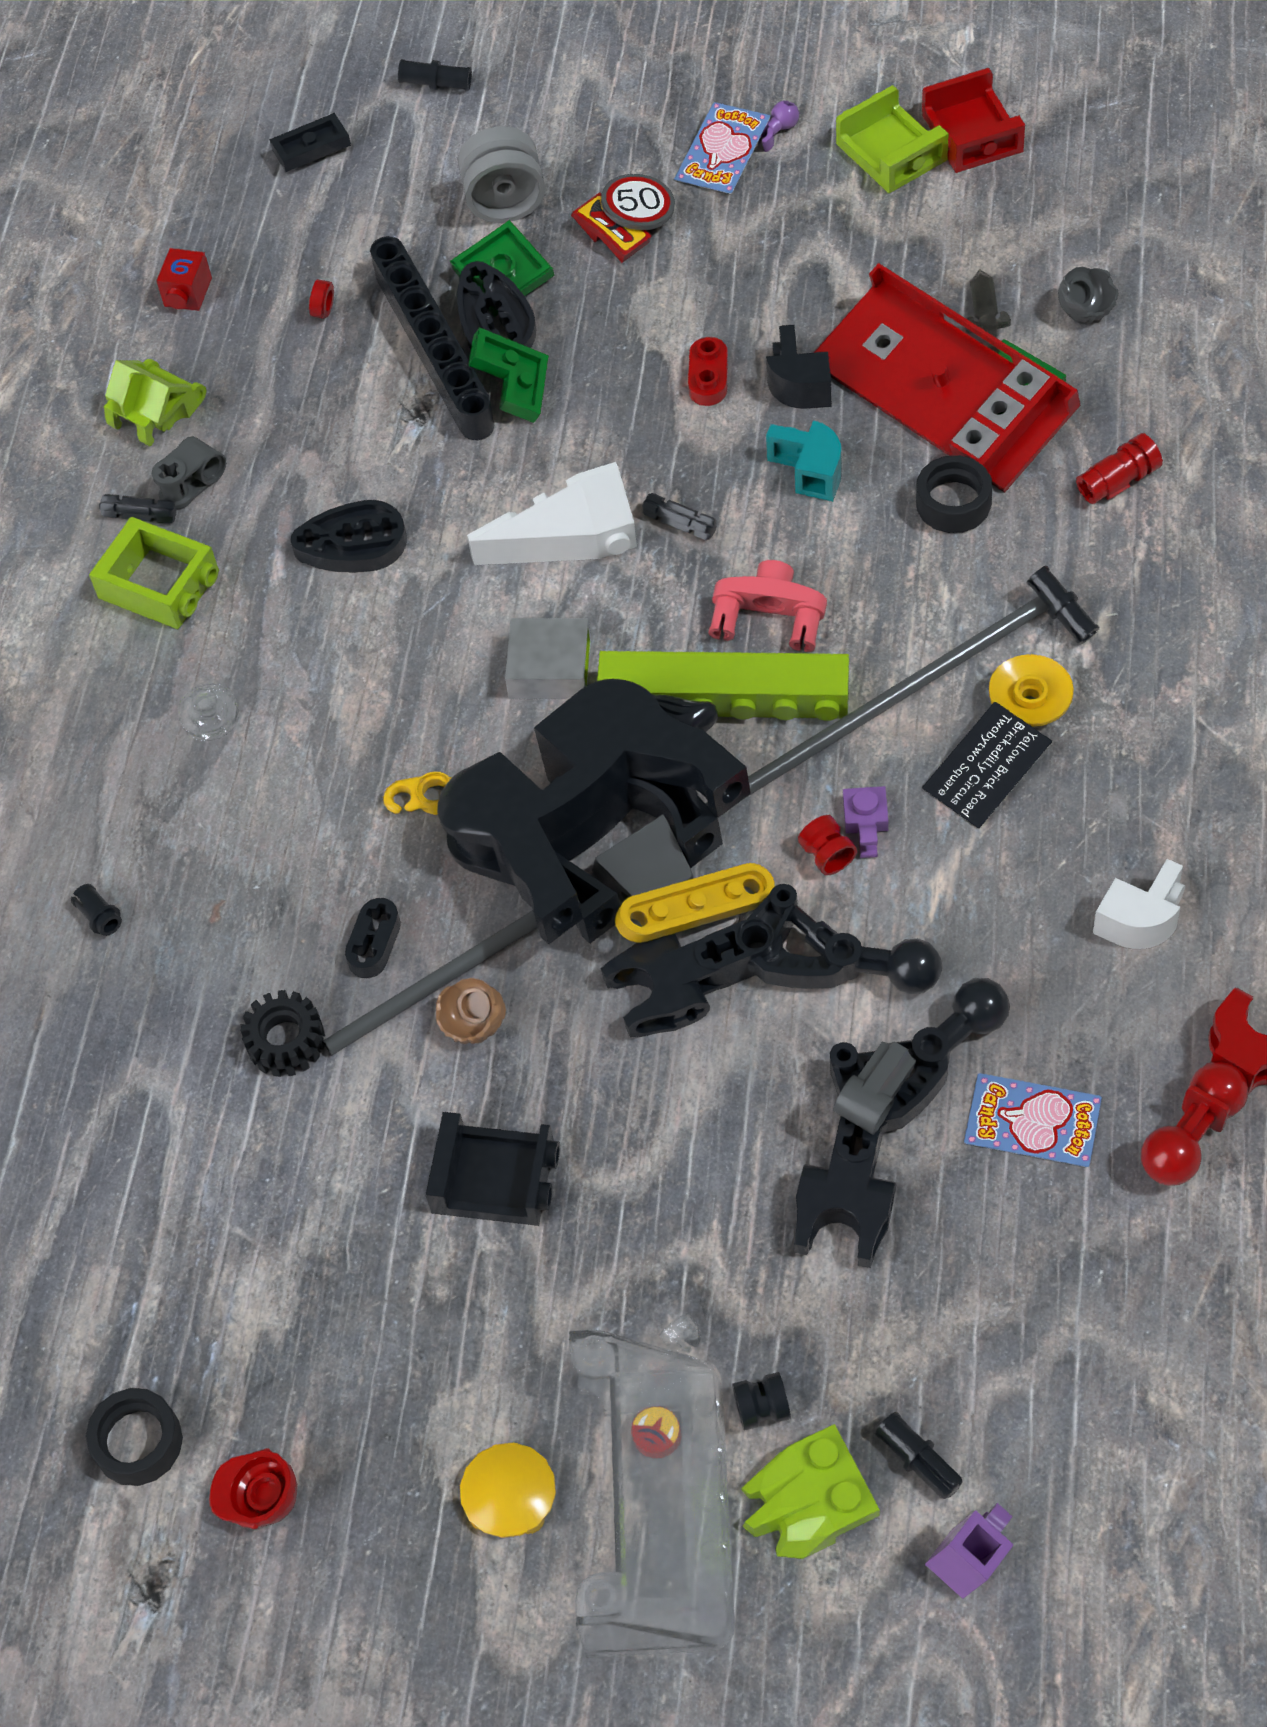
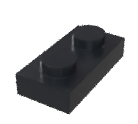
[269,113,351,172]

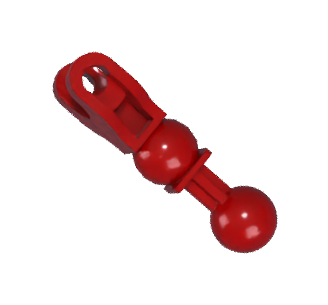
[1141,987,1267,1186]

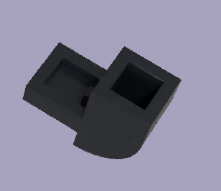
[766,325,832,409]

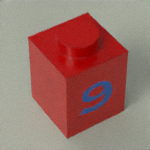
[156,248,212,311]

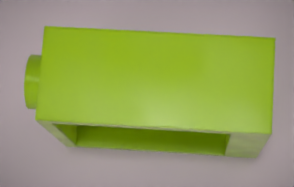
[89,517,219,630]

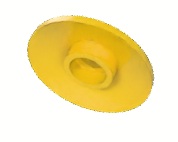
[989,654,1074,727]

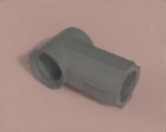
[833,1041,916,1134]

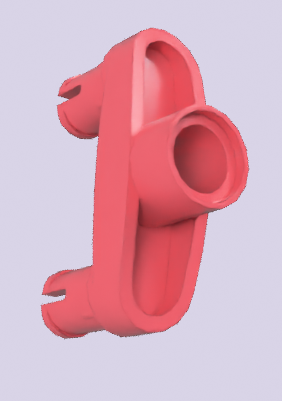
[708,560,827,652]

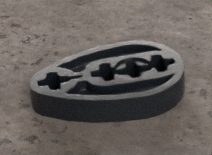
[457,261,537,350]
[290,500,407,573]

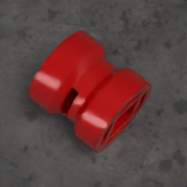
[798,815,857,875]

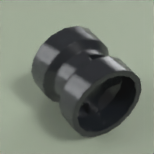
[732,1372,791,1431]

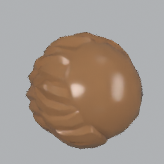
[436,978,506,1044]

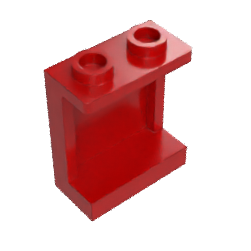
[922,68,1025,173]

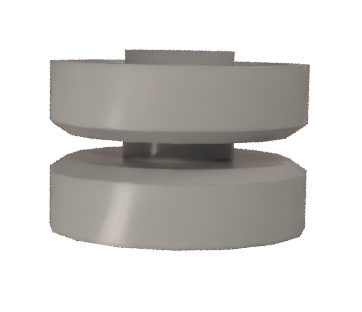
[457,126,545,223]

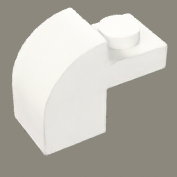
[1093,859,1185,949]

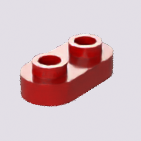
[688,337,728,406]

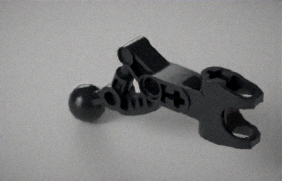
[601,884,942,1038]
[794,978,1010,1268]

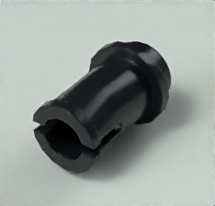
[71,884,122,936]

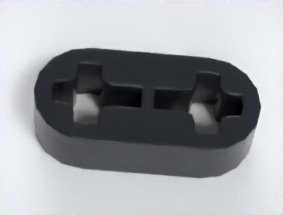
[345,898,401,978]

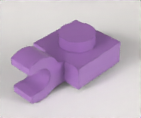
[843,786,888,858]

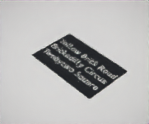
[922,702,1052,828]

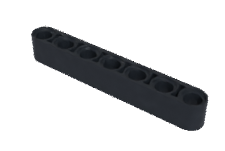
[370,236,495,441]

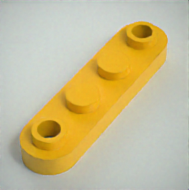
[615,863,775,943]

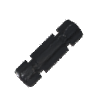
[642,493,717,540]
[99,494,177,524]

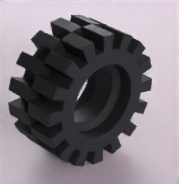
[240,990,325,1077]

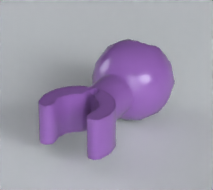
[760,100,800,152]

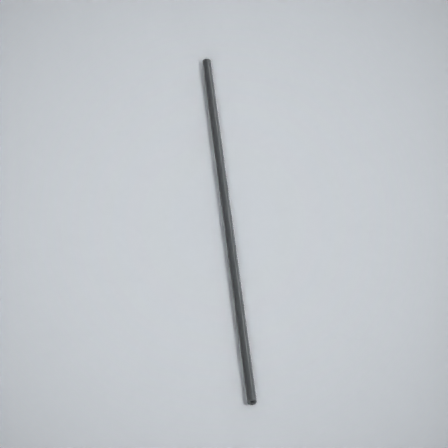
[323,596,1049,1055]

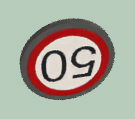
[601,174,675,230]

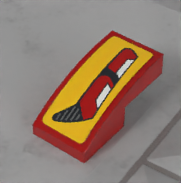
[571,192,652,263]

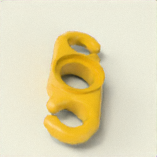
[383,772,452,815]

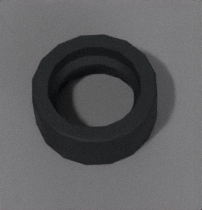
[916,455,992,533]
[85,1388,183,1486]

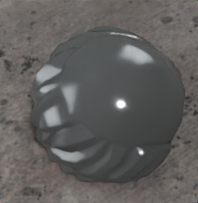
[1058,266,1119,323]

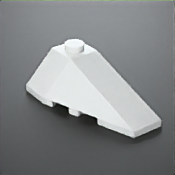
[467,462,637,565]

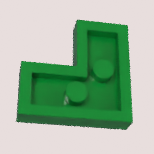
[469,327,549,423]

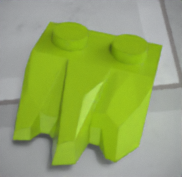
[741,1424,880,1559]

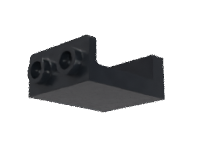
[425,1112,560,1226]

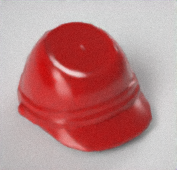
[209,1448,298,1529]

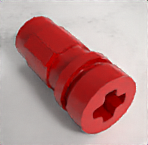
[1076,433,1163,504]

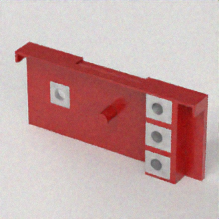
[814,263,1081,493]

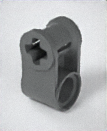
[151,436,227,510]

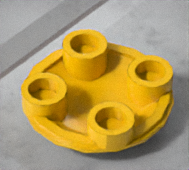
[460,1442,556,1538]

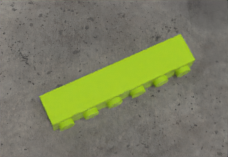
[597,651,849,721]

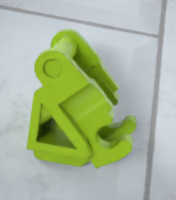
[104,359,206,446]

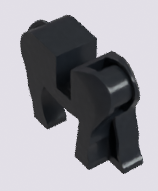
[438,679,751,944]

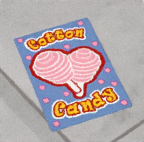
[674,102,770,194]
[964,1073,1102,1167]

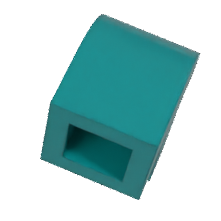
[766,420,842,502]

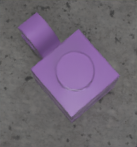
[925,1503,1013,1599]

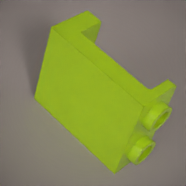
[836,85,949,194]

